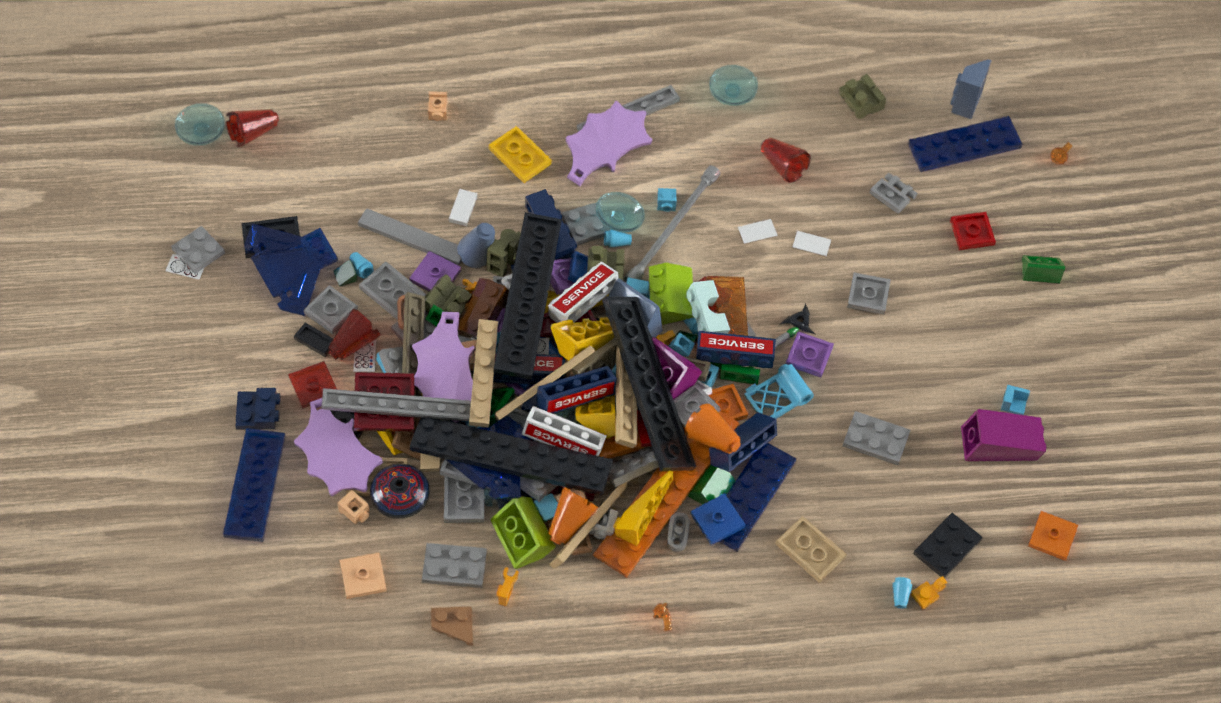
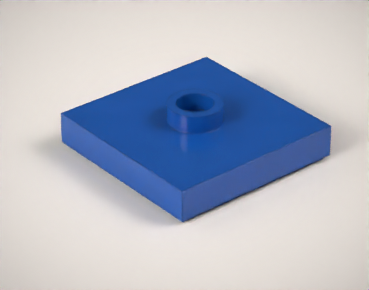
[690,493,746,545]

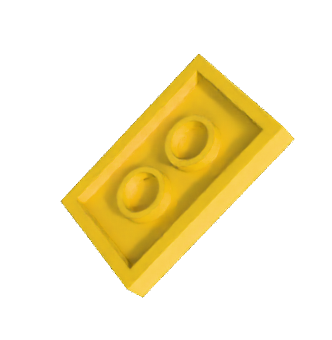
[489,126,552,183]

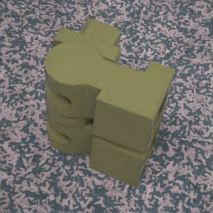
[839,74,886,119]
[487,229,521,277]
[587,246,625,281]
[425,274,472,324]

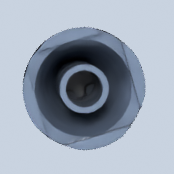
[457,223,495,268]

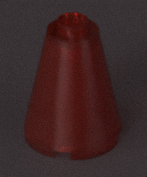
[226,109,279,148]
[761,138,811,183]
[328,308,381,361]

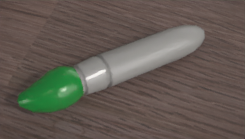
[775,327,799,348]

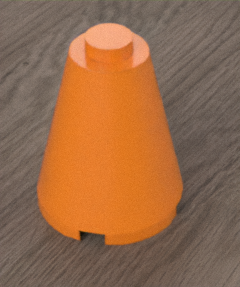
[685,403,740,454]
[548,487,599,545]

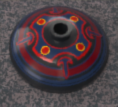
[370,464,430,519]

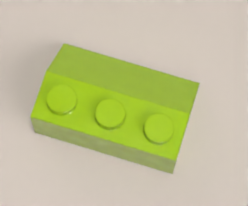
[649,262,694,325]
[490,496,556,569]

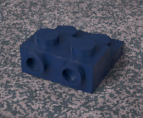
[235,388,281,430]

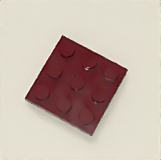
[354,372,414,432]

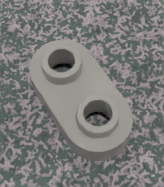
[667,512,690,552]

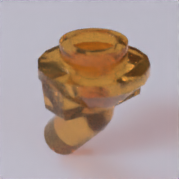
[1050,142,1073,165]
[653,602,672,631]

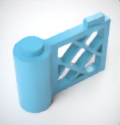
[744,364,814,419]

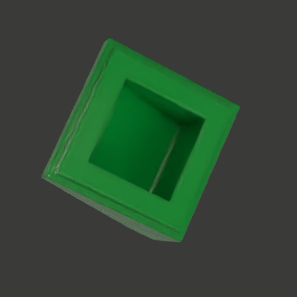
[425,304,448,327]

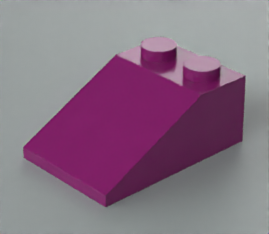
[652,337,702,400]

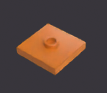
[1028,511,1079,561]

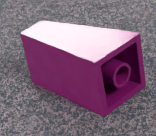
[961,409,1046,461]

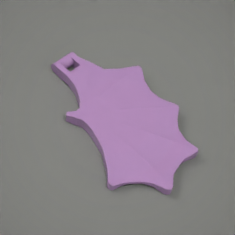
[566,101,652,186]
[412,312,476,423]
[294,398,383,496]

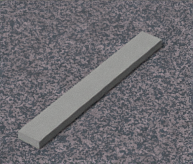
[321,388,471,421]

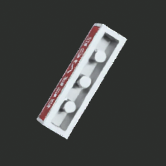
[548,261,618,323]
[522,406,606,456]

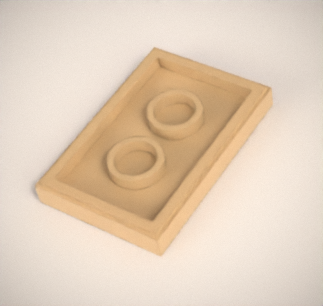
[775,516,847,583]

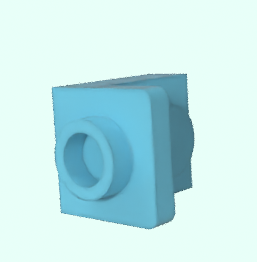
[657,188,677,212]

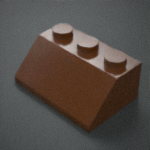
[458,278,509,339]

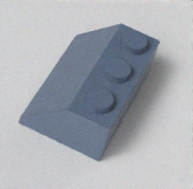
[950,59,991,119]
[606,278,663,338]

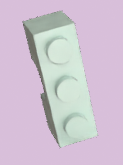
[687,280,730,334]

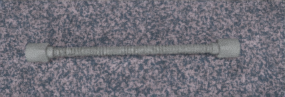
[624,165,721,283]

